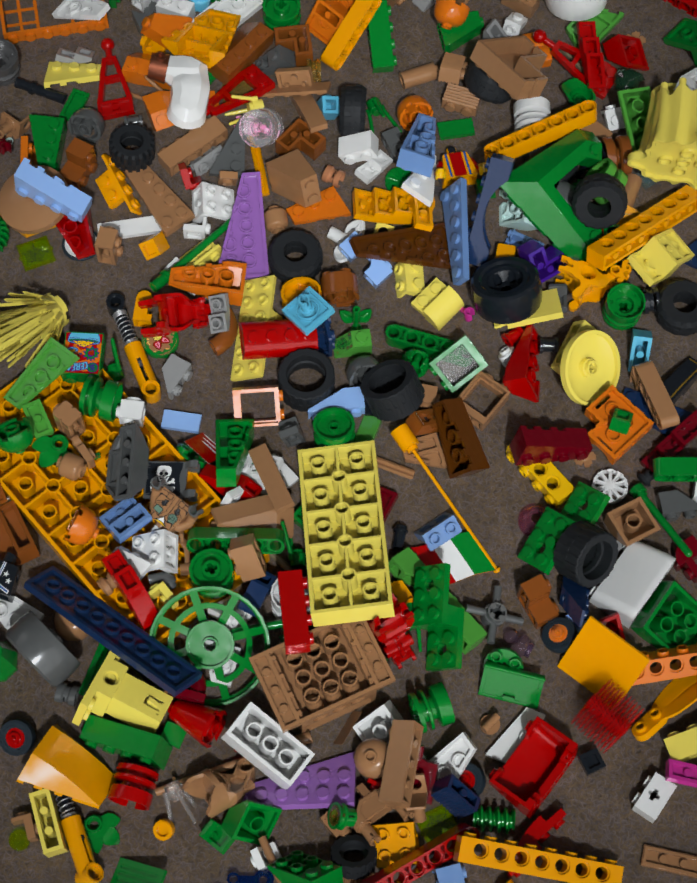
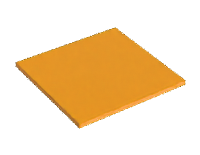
[557,616,651,706]

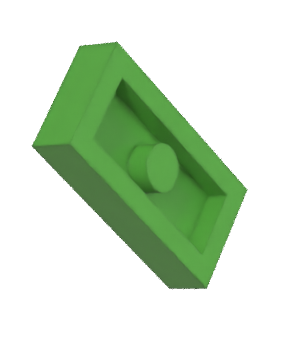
[22,398,55,440]

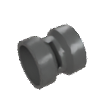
[54,683,80,707]

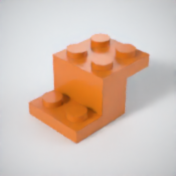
[305,0,355,45]

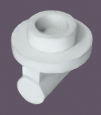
[498,346,515,368]

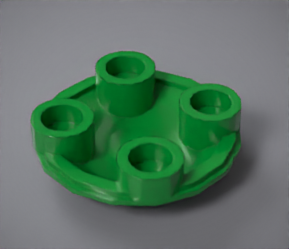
[176,443,209,468]

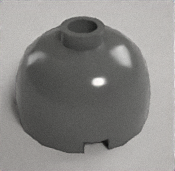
[68,107,105,144]
[346,355,380,387]

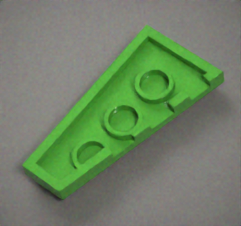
[3,337,80,410]

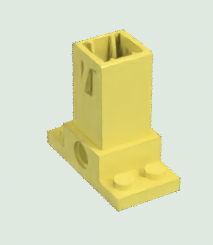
[72,651,173,734]

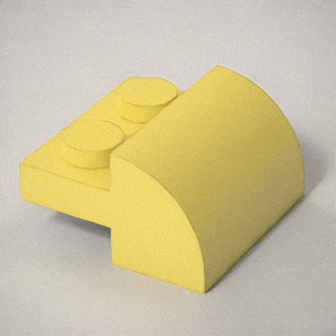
[411,277,464,331]

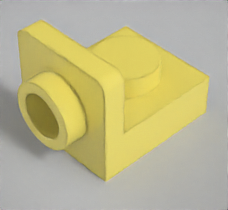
[148,581,179,610]

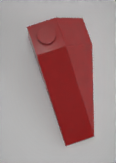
[56,190,96,260]
[503,324,540,402]

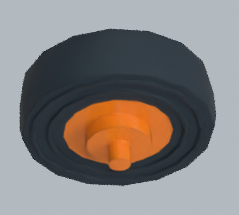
[542,617,578,653]

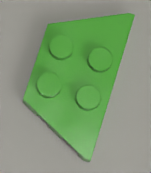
[566,8,624,49]

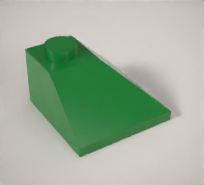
[221,800,283,845]

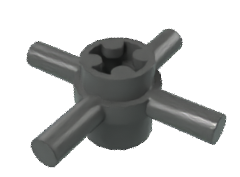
[465,586,524,644]

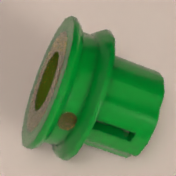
[327,802,357,830]

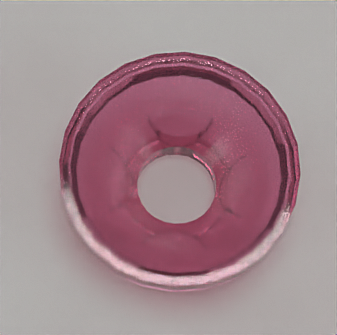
[518,505,546,537]

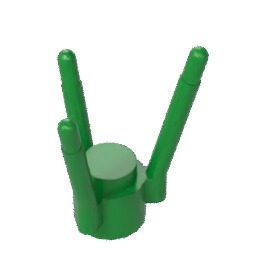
[366,97,402,133]
[103,338,125,381]
[281,521,306,567]

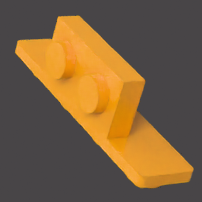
[95,154,142,215]

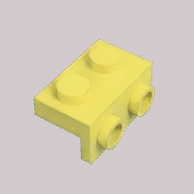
[394,263,425,298]

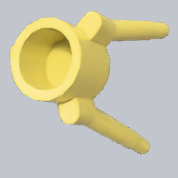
[224,95,264,125]

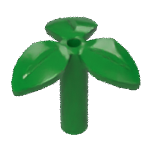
[339,306,372,331]

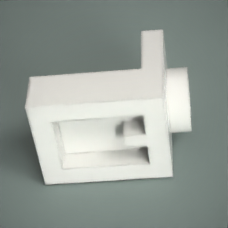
[183,217,211,240]

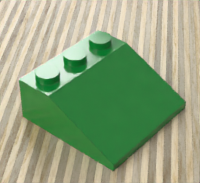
[630,581,697,661]

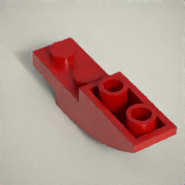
[101,549,158,630]
[507,808,567,879]

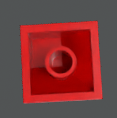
[603,34,649,71]

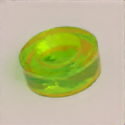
[9,829,30,851]

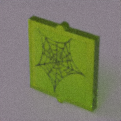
[16,236,56,272]
[417,805,458,843]

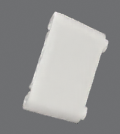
[589,541,676,629]

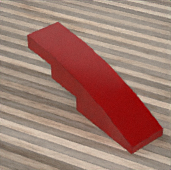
[576,21,606,89]

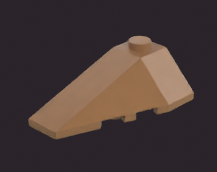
[211,494,294,538]

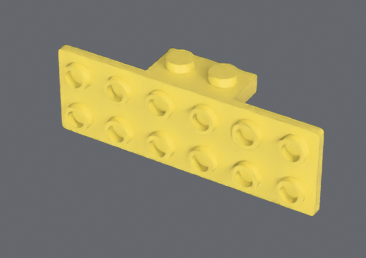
[230,275,283,382]

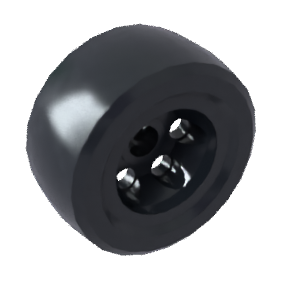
[471,256,542,324]

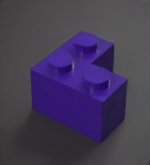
[517,239,567,283]

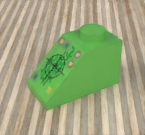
[333,329,372,358]

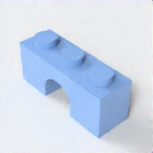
[338,231,393,289]

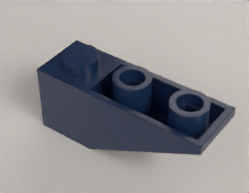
[559,576,590,628]

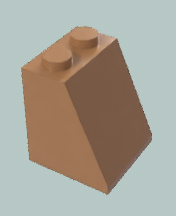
[265,149,322,208]

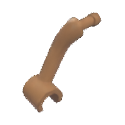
[179,532,190,576]

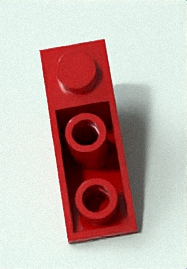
[198,463,263,502]

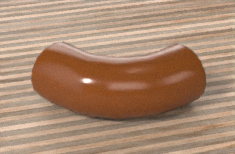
[208,308,238,357]

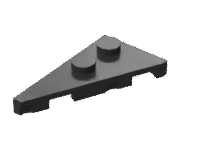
[209,116,246,178]

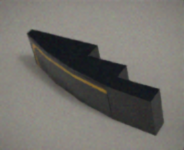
[645,356,697,409]

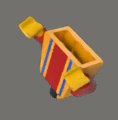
[434,147,488,189]

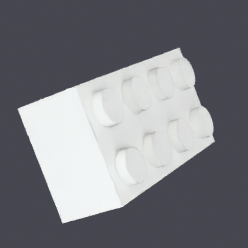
[221,702,315,790]

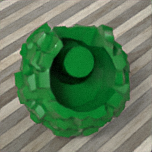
[402,348,430,378]

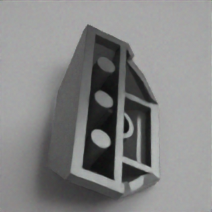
[106,423,149,501]

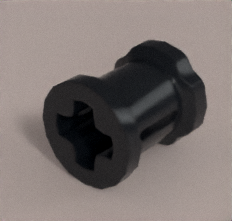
[539,337,559,354]

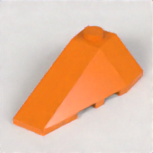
[121,52,171,90]
[142,91,219,132]
[168,261,247,306]

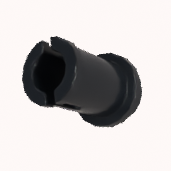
[392,524,408,550]

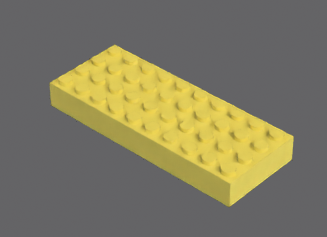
[297,440,395,627]

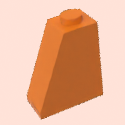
[140,13,193,49]

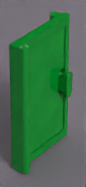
[478,661,546,709]

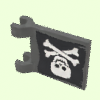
[143,460,201,502]

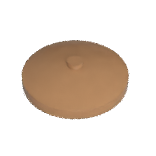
[0,165,68,234]

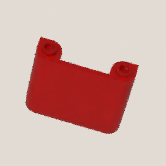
[488,716,578,819]

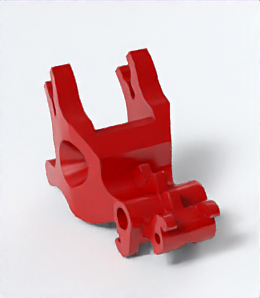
[138,293,211,338]
[366,593,417,670]

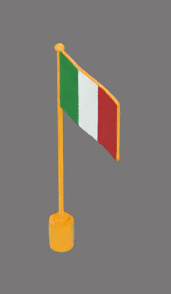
[390,423,500,584]

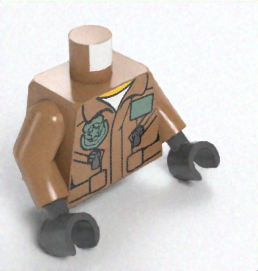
[149,475,204,533]

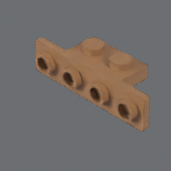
[261,66,331,98]

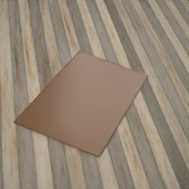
[333,711,362,745]

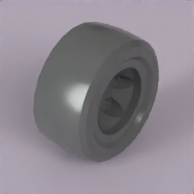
[5,610,81,687]

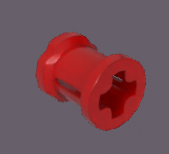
[501,327,524,347]

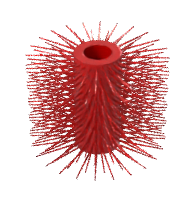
[571,679,644,753]

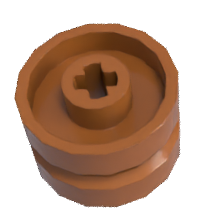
[600,135,633,174]

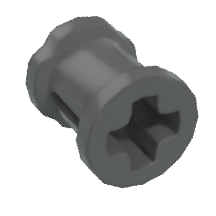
[124,114,143,126]

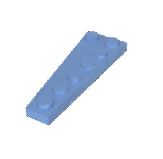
[440,177,470,286]

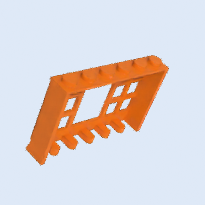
[0,0,109,44]

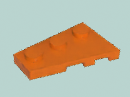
[286,186,351,225]

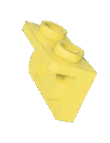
[179,237,222,267]

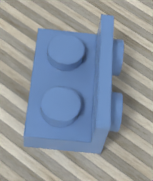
[414,512,462,551]

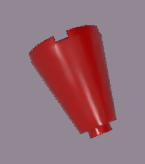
[168,700,227,748]

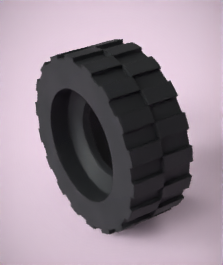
[330,834,377,880]

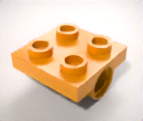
[372,821,419,868]

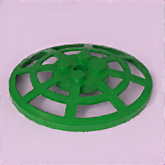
[149,585,270,707]

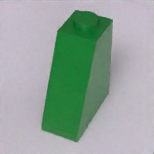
[436,10,484,55]

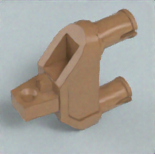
[353,783,415,846]

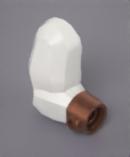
[147,51,210,129]

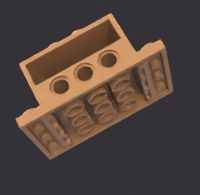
[249,621,396,733]

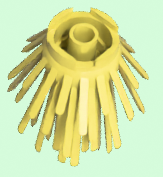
[0,291,69,368]

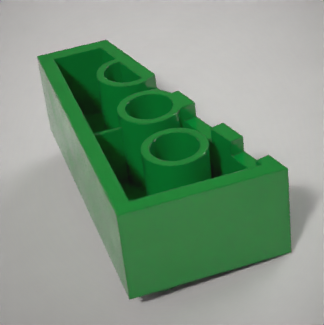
[366,0,397,73]
[79,715,173,771]

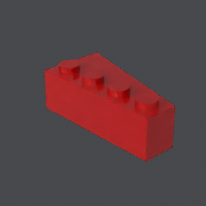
[277,569,314,655]

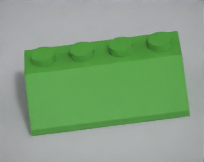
[617,86,651,152]

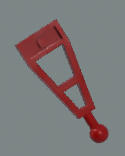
[533,29,621,100]
[97,38,135,121]
[206,64,275,116]

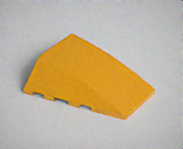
[161,9,241,68]
[16,724,117,809]

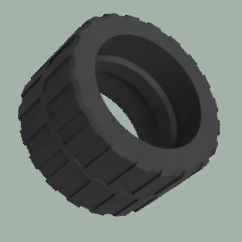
[278,348,335,412]
[360,359,425,422]
[553,521,618,588]

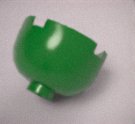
[0,417,34,454]

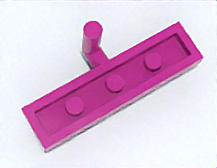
[665,759,697,788]

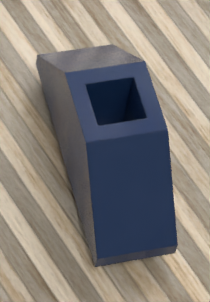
[238,571,278,617]

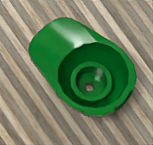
[561,78,596,106]

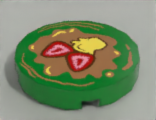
[142,324,179,359]

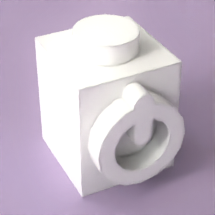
[116,397,146,427]

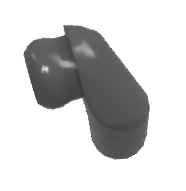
[148,571,176,589]

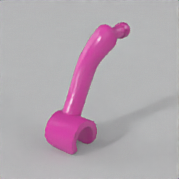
[459,307,475,322]

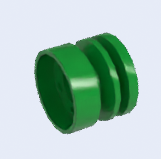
[602,283,646,331]
[79,375,123,422]
[408,682,455,734]

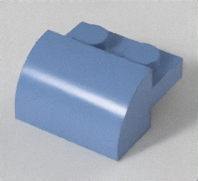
[99,498,153,544]

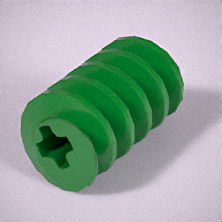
[472,804,516,835]

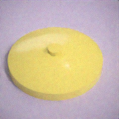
[560,330,621,406]

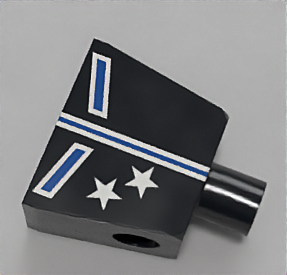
[0,552,20,603]

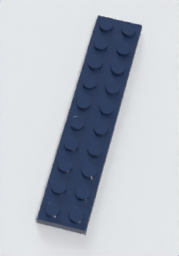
[24,566,203,697]

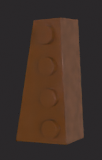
[432,397,490,479]

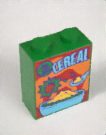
[61,331,106,383]

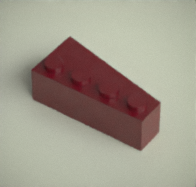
[509,425,593,466]

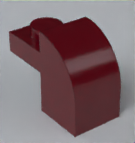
[673,535,697,584]

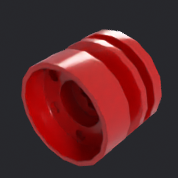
[107,762,159,811]

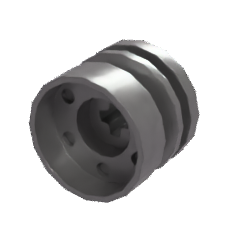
[0,39,20,87]

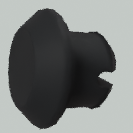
[638,470,654,486]

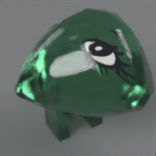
[614,67,645,91]

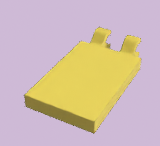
[494,288,564,329]

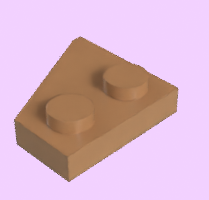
[401,432,447,469]

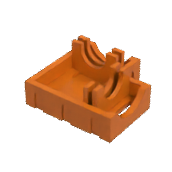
[584,385,654,465]

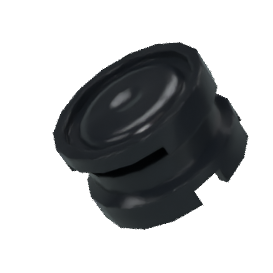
[641,287,660,314]

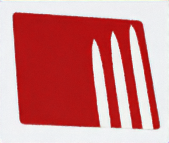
[184,432,216,463]

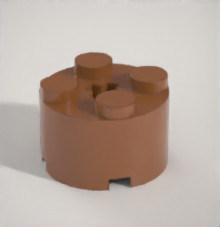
[320,268,359,307]

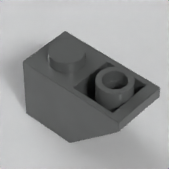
[255,45,296,75]
[655,490,697,522]

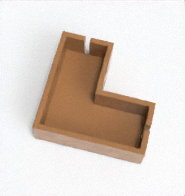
[470,35,548,100]

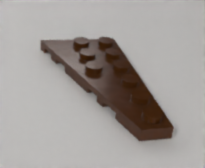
[349,222,451,270]

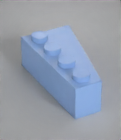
[14,157,92,223]

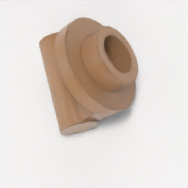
[480,713,501,735]

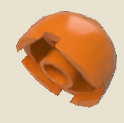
[434,0,470,30]
[397,95,433,131]
[63,504,100,545]

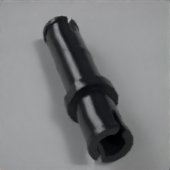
[14,77,68,105]

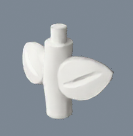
[327,219,365,263]

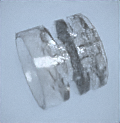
[239,107,284,148]

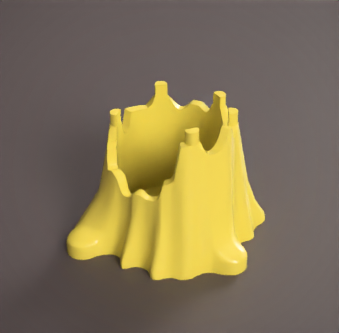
[627,77,697,190]

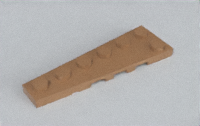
[120,146,195,238]

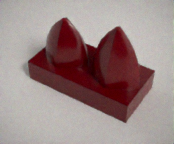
[164,674,206,705]

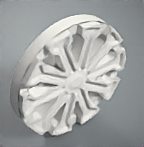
[592,469,628,504]

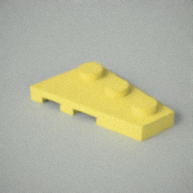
[44,61,101,88]

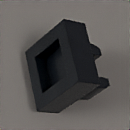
[578,748,606,776]

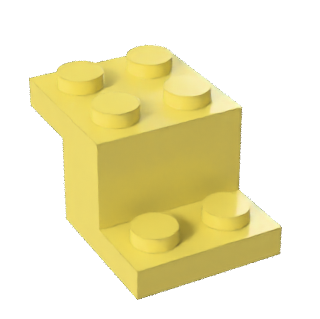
[627,228,695,287]

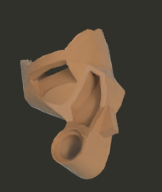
[182,758,256,818]

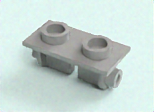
[188,145,222,176]

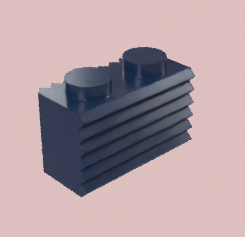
[431,773,481,820]

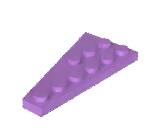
[218,171,269,280]
[242,751,356,810]

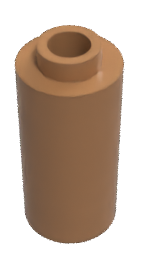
[399,62,439,90]
[625,173,642,207]

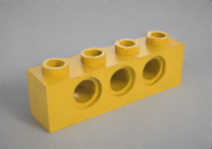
[506,444,575,508]

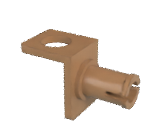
[0,111,31,139]
[405,773,428,823]

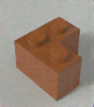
[274,24,313,67]
[275,118,326,161]
[59,137,98,190]
[517,574,559,629]

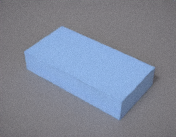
[161,409,202,434]

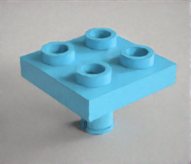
[281,286,335,336]

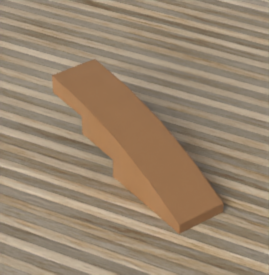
[290,94,328,133]

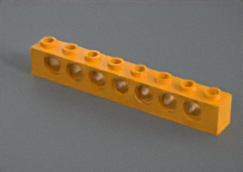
[586,185,697,271]
[453,832,624,883]

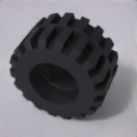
[109,123,155,173]

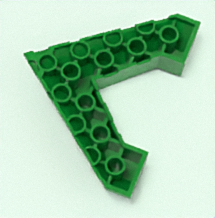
[499,129,602,263]

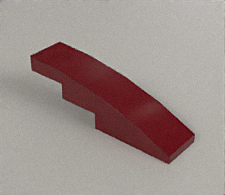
[640,410,697,474]

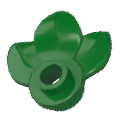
[32,434,69,467]
[83,813,121,854]

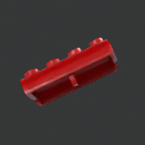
[238,319,318,360]

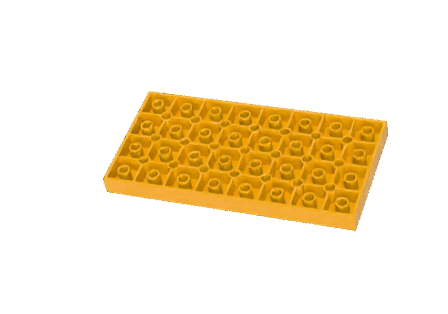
[0,344,270,646]

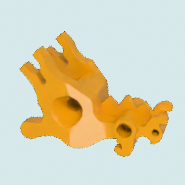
[555,255,632,312]

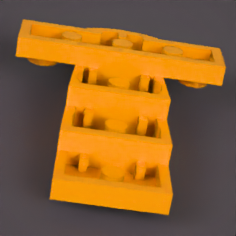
[352,172,435,232]

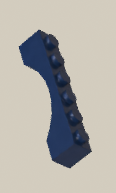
[468,153,515,267]

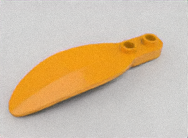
[631,675,697,741]

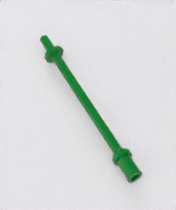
[149,217,231,293]

